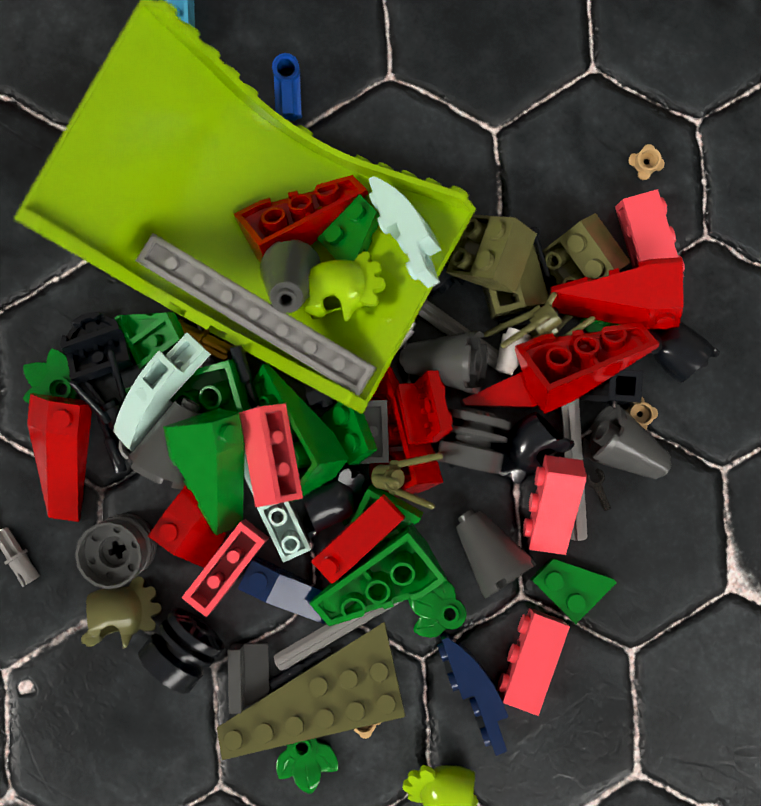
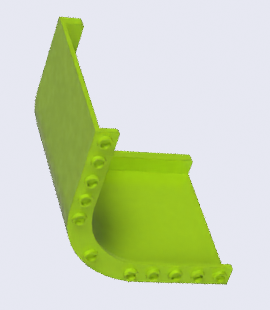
[14,0,476,414]

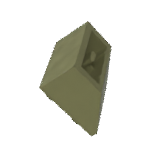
[537,213,631,285]
[446,214,537,293]
[482,245,549,320]

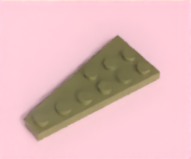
[217,622,406,760]

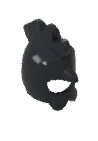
[647,322,720,383]
[494,412,575,484]
[303,466,370,538]

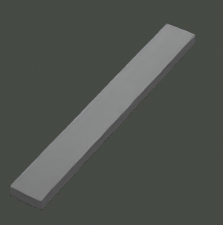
[135,233,376,396]

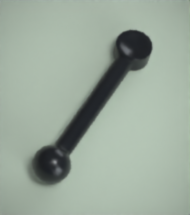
[530,226,556,288]

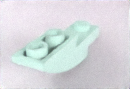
[368,176,441,288]
[113,333,211,451]
[244,448,311,563]

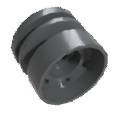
[436,408,511,475]
[75,513,157,589]

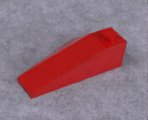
[234,175,368,262]
[550,257,683,329]
[515,322,659,413]
[369,367,443,498]
[27,393,92,522]
[147,485,226,568]

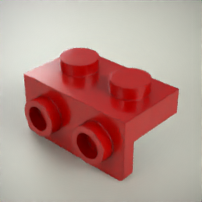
[396,370,453,445]

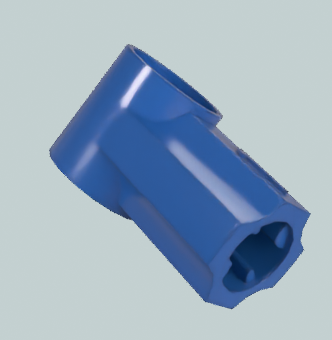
[272,53,302,121]

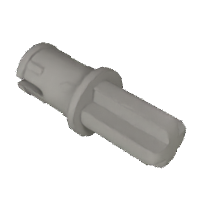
[0,527,40,587]

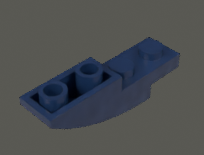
[437,631,509,756]

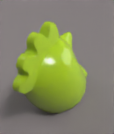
[304,251,386,321]
[402,765,478,806]

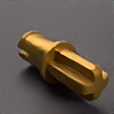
[179,319,232,361]

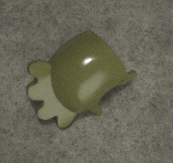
[81,576,162,649]

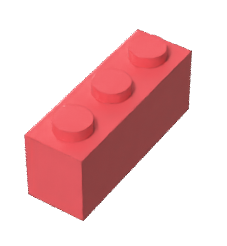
[615,189,685,277]
[239,403,303,507]
[523,455,587,555]
[182,519,270,617]
[497,608,570,716]

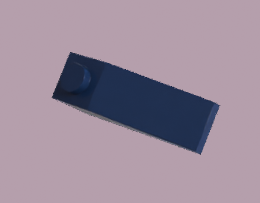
[238,556,325,624]

